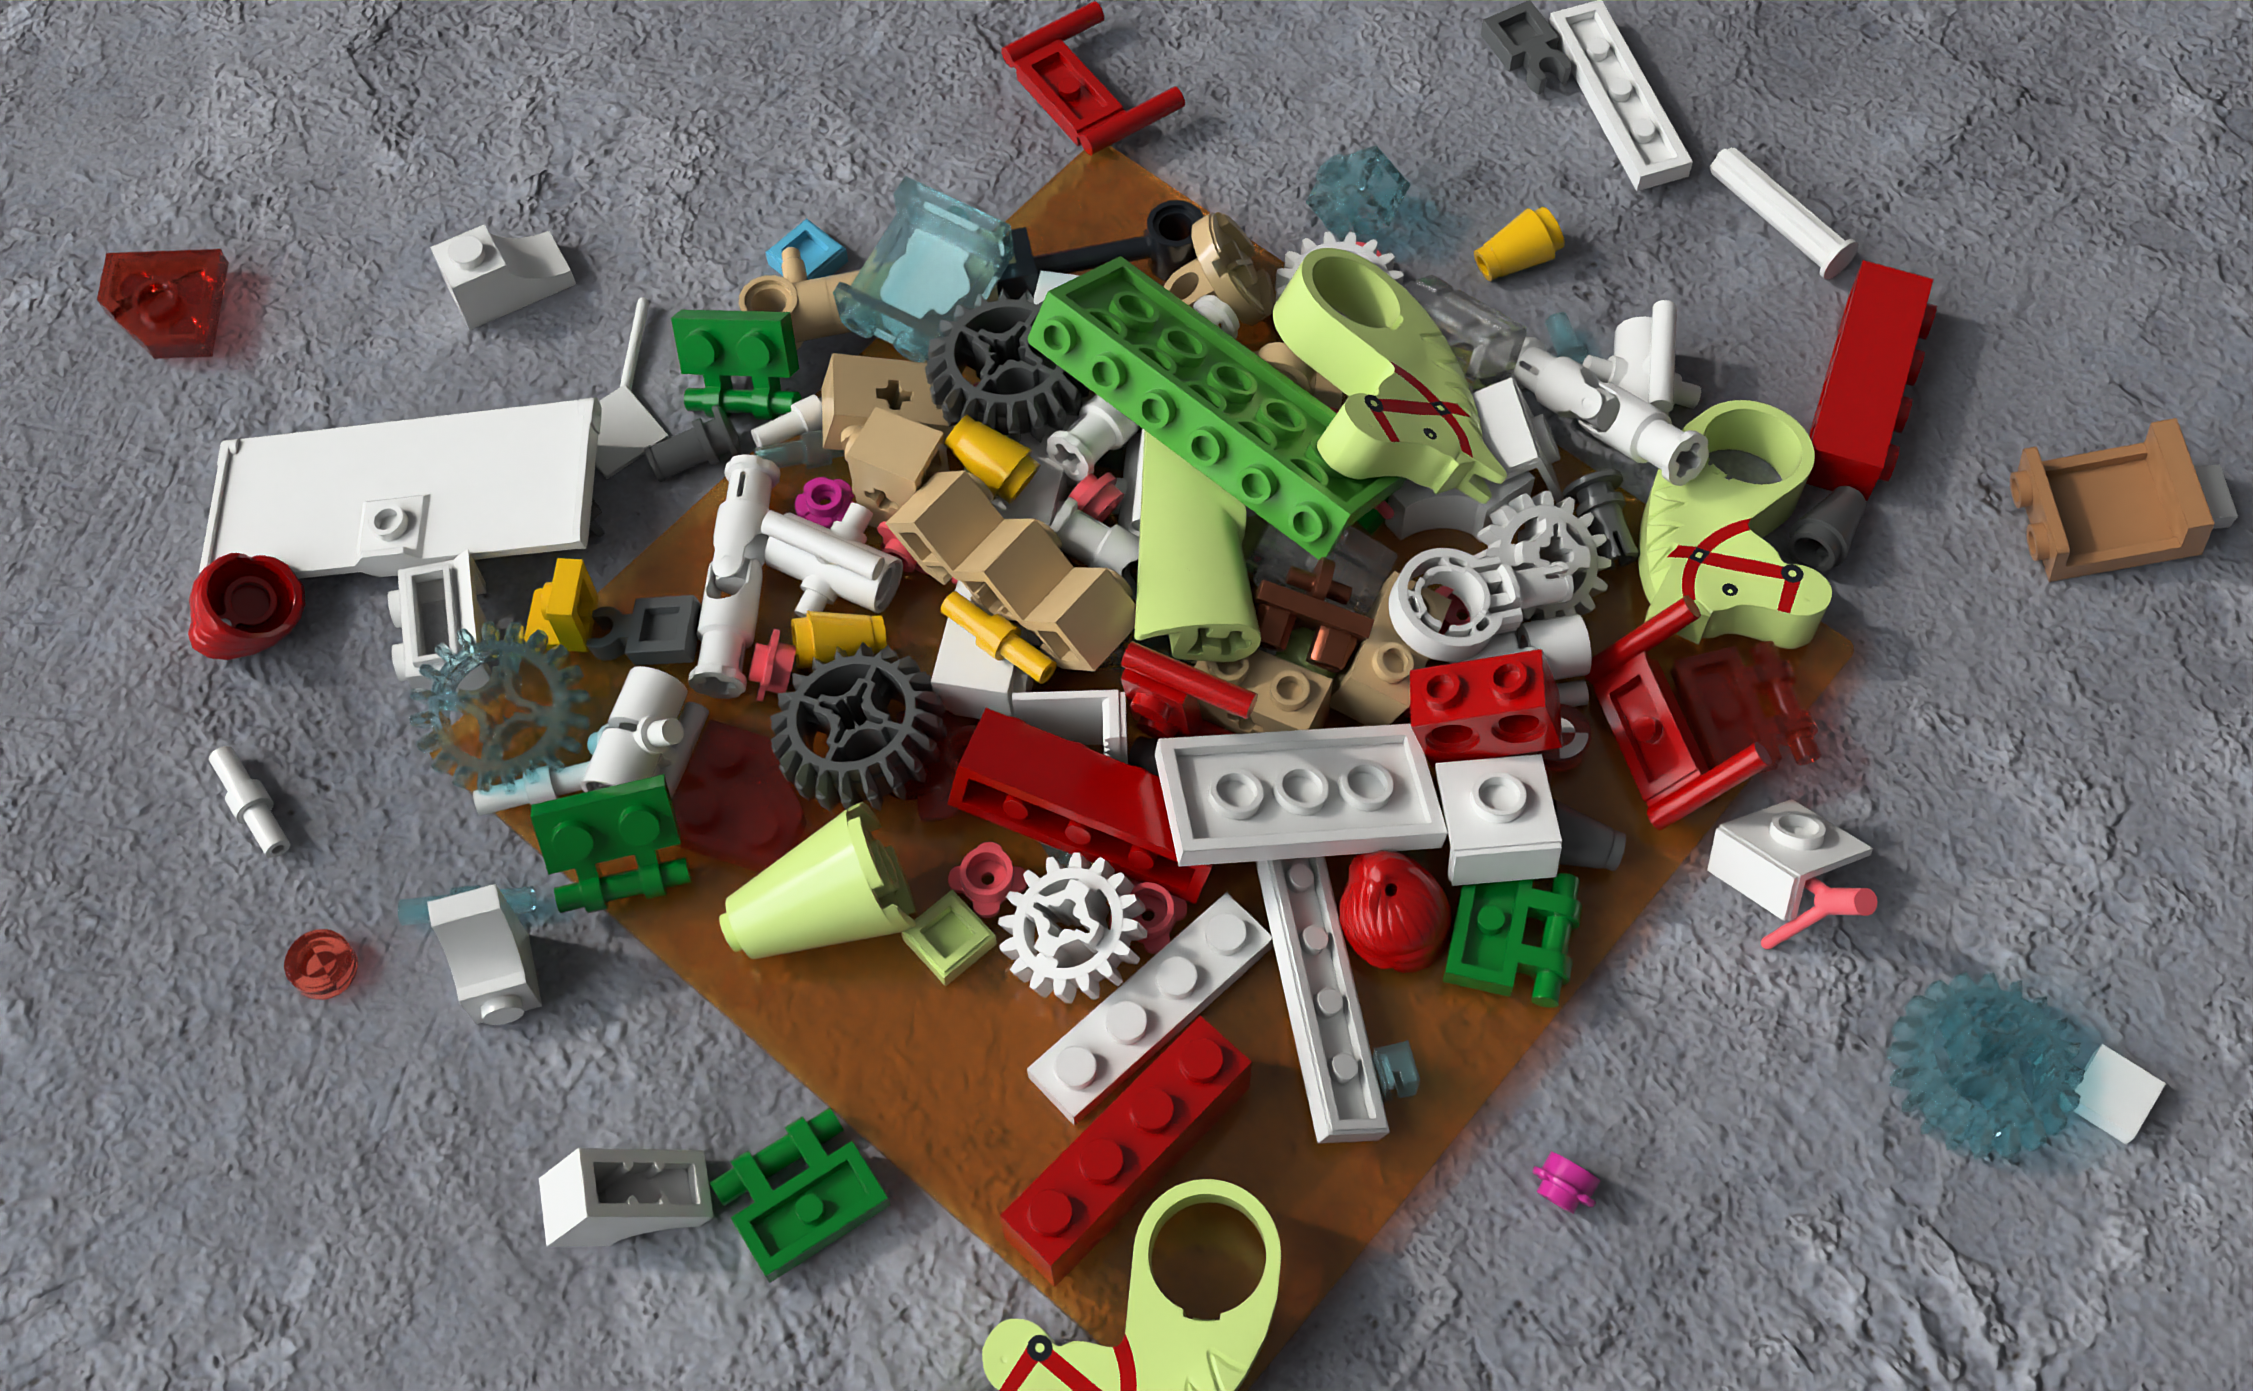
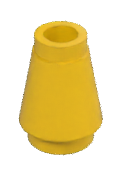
[1474,206,1565,281]
[944,414,1041,505]
[791,611,887,672]

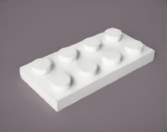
[1154,724,1448,867]

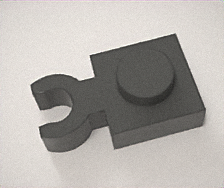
[1481,0,1571,95]
[586,595,701,665]

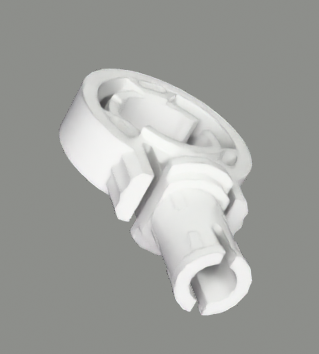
[1388,548,1574,662]

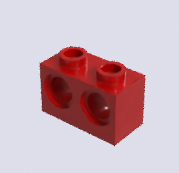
[1410,649,1563,767]

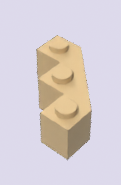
[885,470,1136,671]

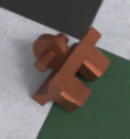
[1251,557,1374,673]

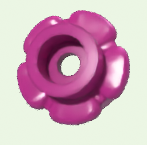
[795,477,854,529]
[1532,1151,1601,1214]

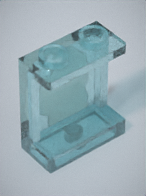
[833,176,1014,363]

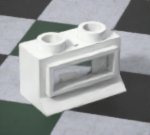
[388,548,496,702]

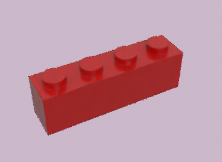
[1806,260,1937,501]
[947,708,1213,904]
[999,1015,1252,1287]

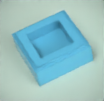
[765,218,848,280]

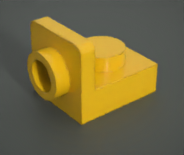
[524,558,599,652]

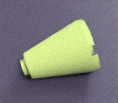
[719,802,916,959]

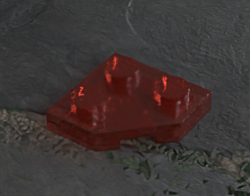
[97,249,229,359]
[671,719,807,873]

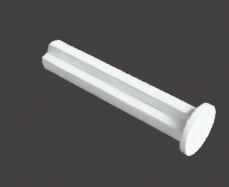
[1710,147,1859,280]

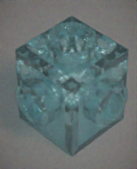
[1305,145,1411,241]

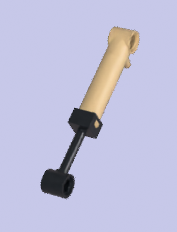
[739,200,1204,350]

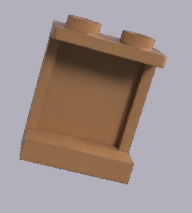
[2010,418,2215,582]

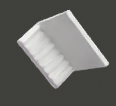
[1472,378,1564,503]
[1012,690,1128,764]
[1435,754,1562,886]
[1707,799,1873,921]

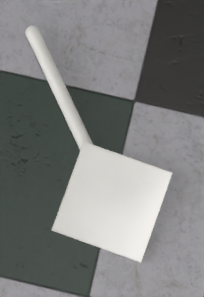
[595,297,669,479]

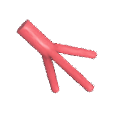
[1761,877,1878,950]

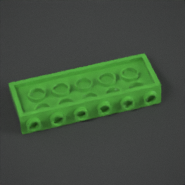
[1028,256,1407,560]

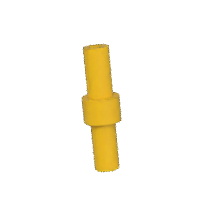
[941,591,1057,684]

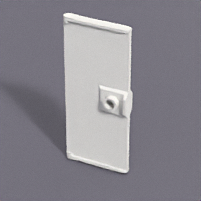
[199,397,602,579]

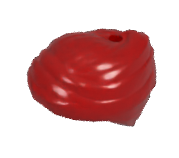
[188,553,306,660]
[1340,850,1454,973]

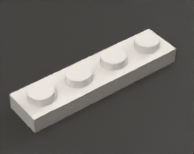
[1549,0,1693,191]
[1027,892,1273,1126]

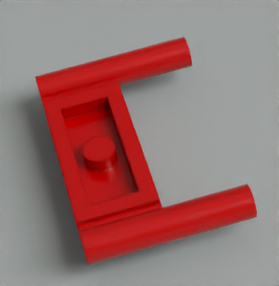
[1001,1,1185,156]
[1584,596,1772,831]
[1121,641,1258,740]

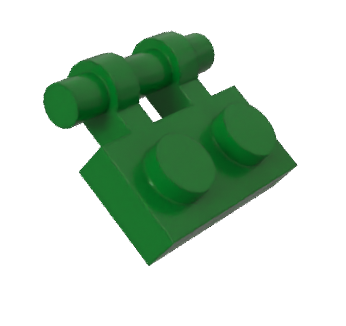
[671,309,802,420]
[530,774,692,914]
[1443,873,1583,1008]
[710,1107,891,1283]

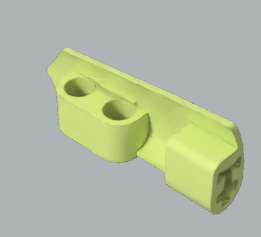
[1134,430,1261,662]

